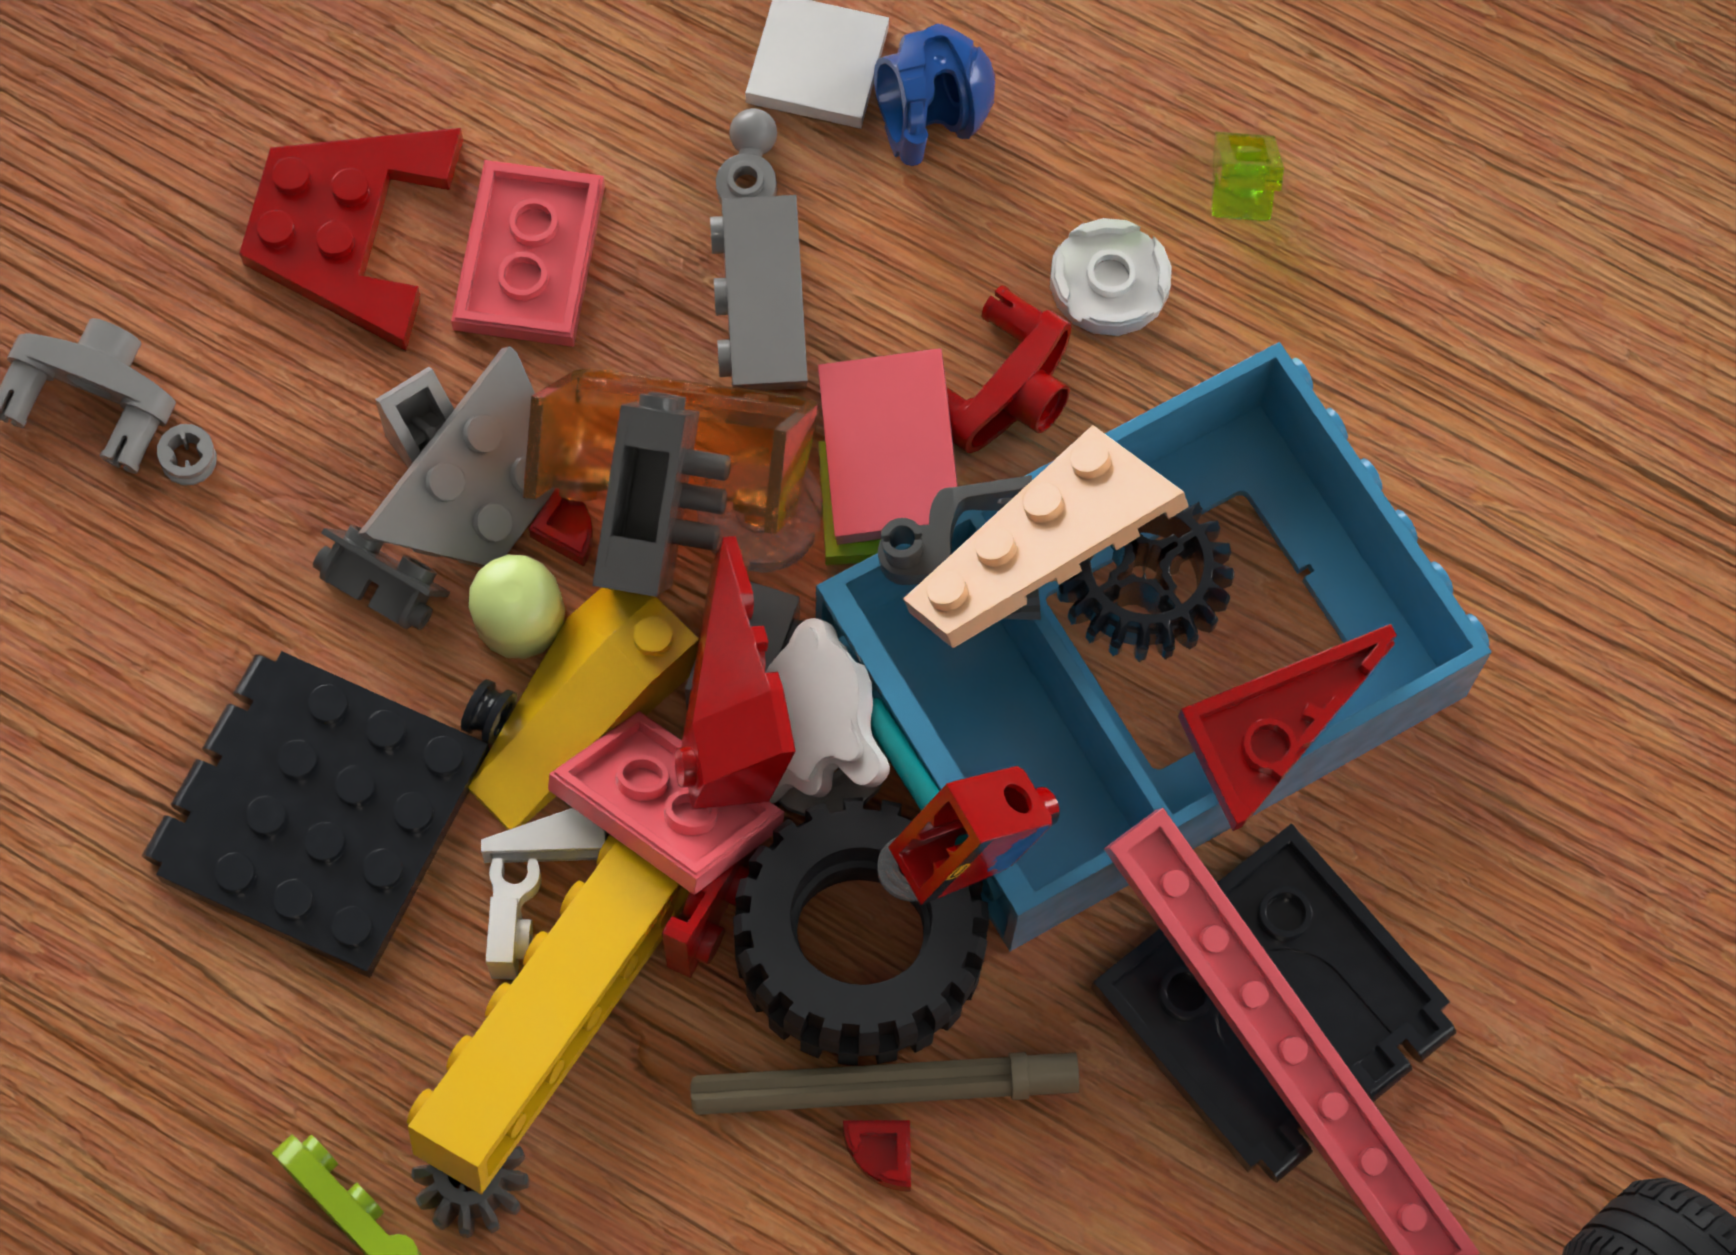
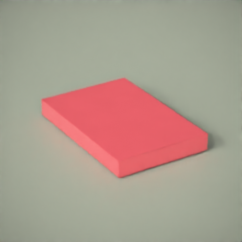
[451,160,605,347]
[818,348,958,545]
[548,711,785,895]

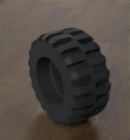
[733,797,989,1066]

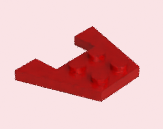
[239,128,463,351]

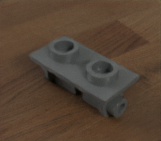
[313,524,450,630]

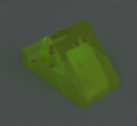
[1211,131,1284,221]

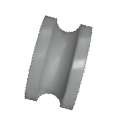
[157,424,217,485]

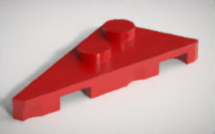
[1178,624,1397,831]
[662,801,780,978]

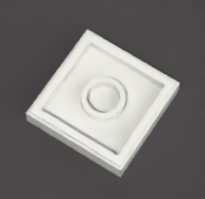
[745,0,889,129]

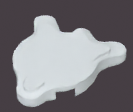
[765,618,890,803]

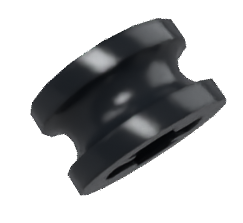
[460,679,518,745]

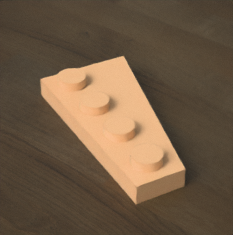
[903,425,1189,648]

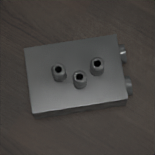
[593,391,732,597]

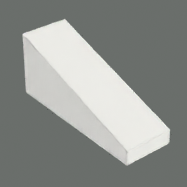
[481,808,607,863]

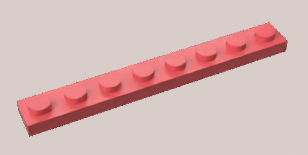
[1104,808,1480,1255]

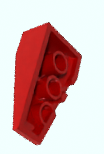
[675,536,796,810]

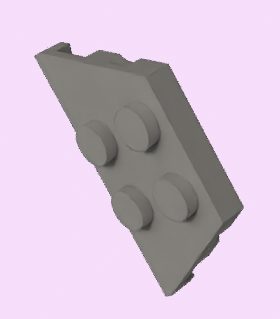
[358,346,569,568]

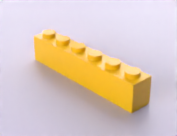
[407,835,689,1195]

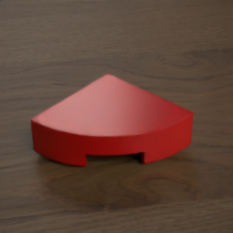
[529,480,593,566]
[843,1120,911,1192]

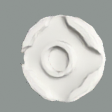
[1050,218,1172,336]

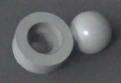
[716,108,777,205]

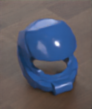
[874,24,995,166]

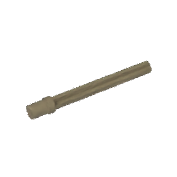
[690,1052,1079,1115]

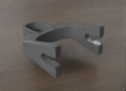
[878,475,1041,620]

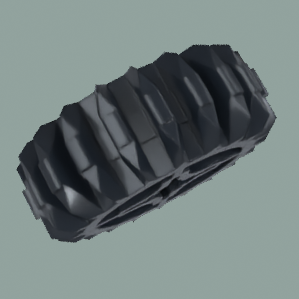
[1057,502,1235,662]

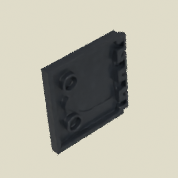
[142,651,490,978]
[1091,823,1456,1183]

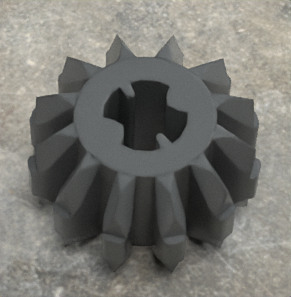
[412,1146,530,1238]

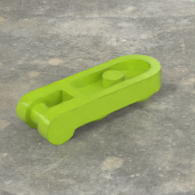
[271,1134,422,1255]

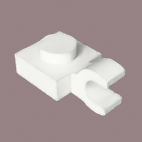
[486,858,541,980]

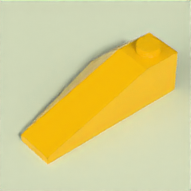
[468,587,699,830]

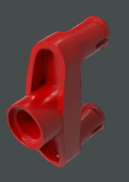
[947,285,1072,453]

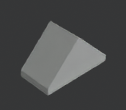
[375,367,454,468]

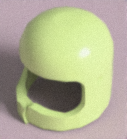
[468,554,565,659]

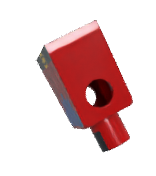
[888,766,1060,905]

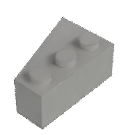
[710,195,808,392]

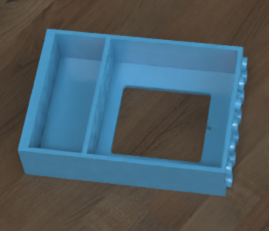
[816,342,1491,951]

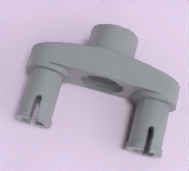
[0,318,176,474]

